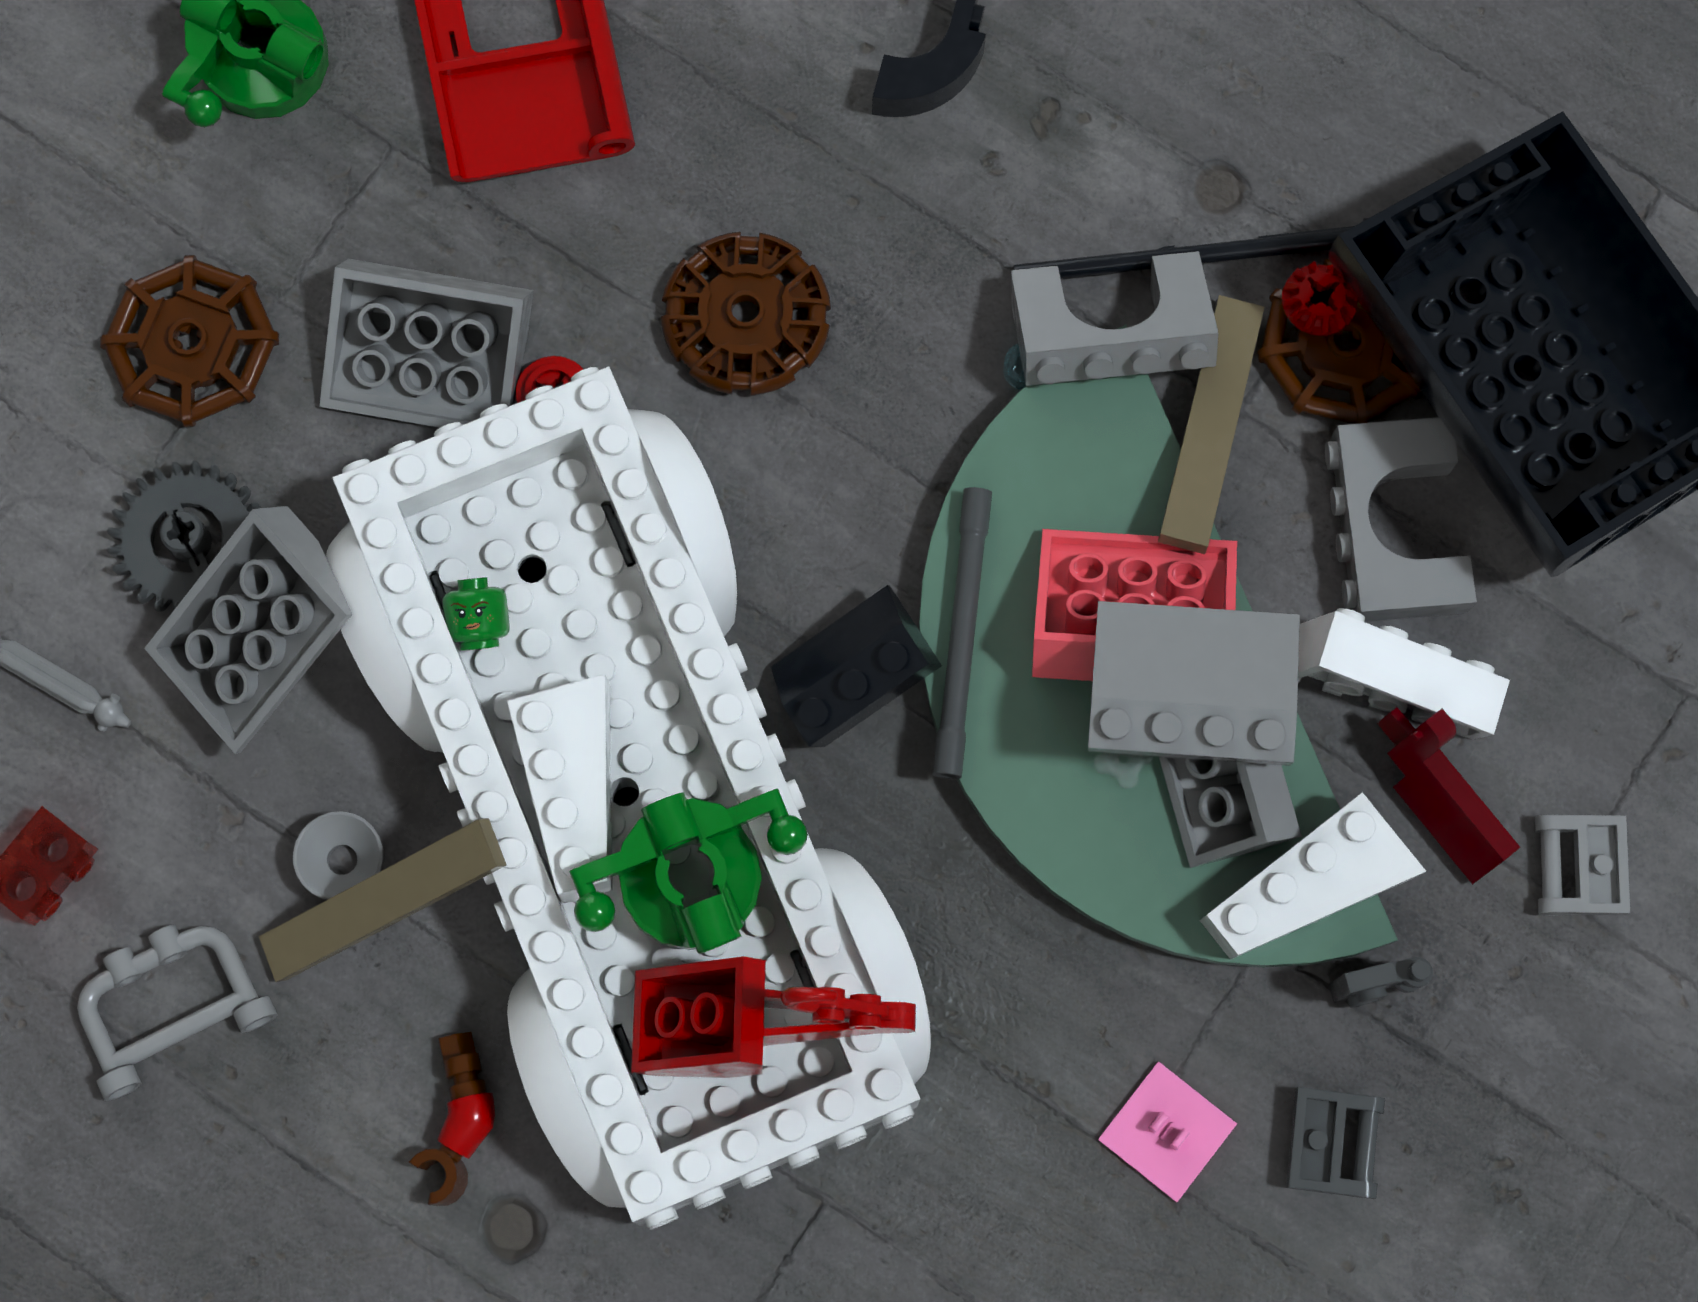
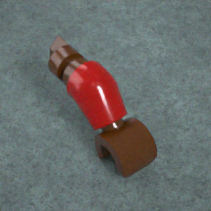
[409,1032,496,1206]

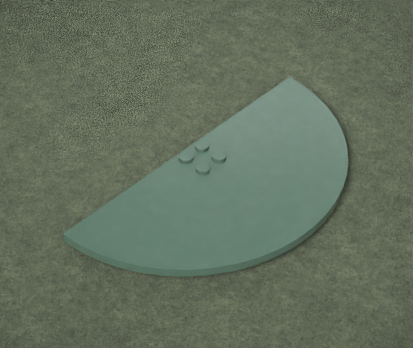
[919,325,1398,968]

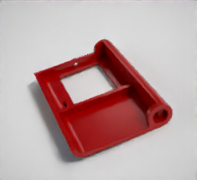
[414,0,635,182]

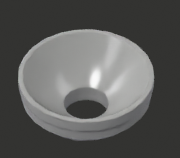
[293,811,384,900]

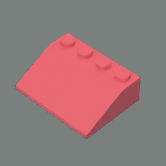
[1032,529,1237,681]

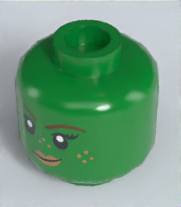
[442,577,510,650]

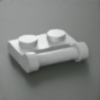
[1535,815,1630,916]

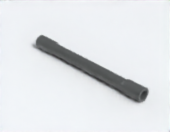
[932,487,992,779]

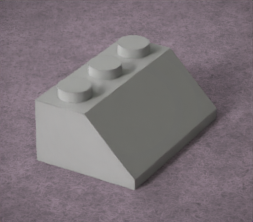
[1159,756,1302,868]

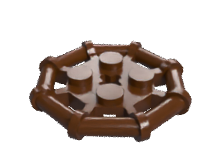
[100,255,279,427]
[1257,259,1421,424]

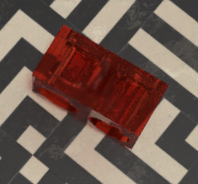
[0,806,98,926]

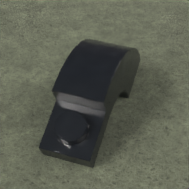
[872,0,986,117]

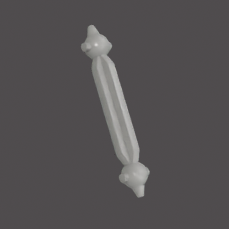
[0,635,131,731]

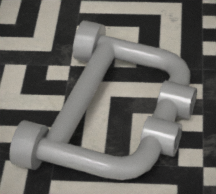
[77,925,278,1101]

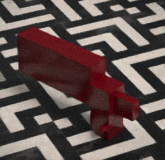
[1377,707,1521,885]

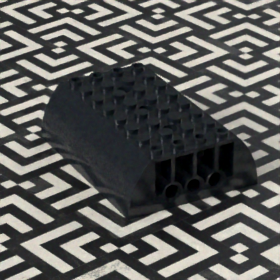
[1329,111,1698,577]

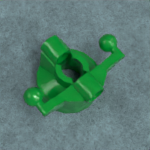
[162,0,329,128]
[569,788,808,954]

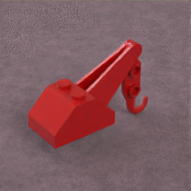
[631,956,916,1078]

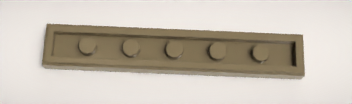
[1158,295,1265,554]
[259,818,507,982]

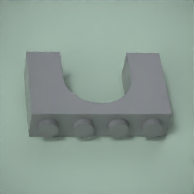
[1011,251,1219,386]
[1325,417,1477,622]

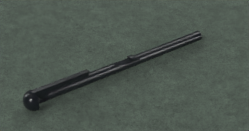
[1013,218,1368,279]

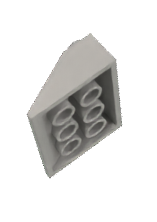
[319,258,534,428]
[144,506,352,754]
[1088,601,1300,766]

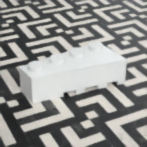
[1298,608,1510,740]
[507,674,613,903]
[1199,792,1426,960]

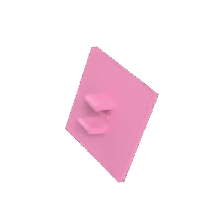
[1098,1061,1237,1203]

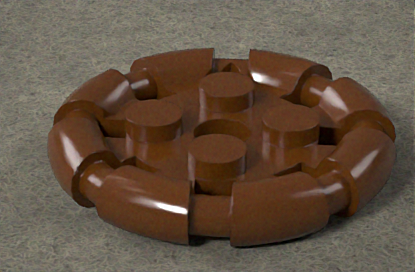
[661,232,831,396]

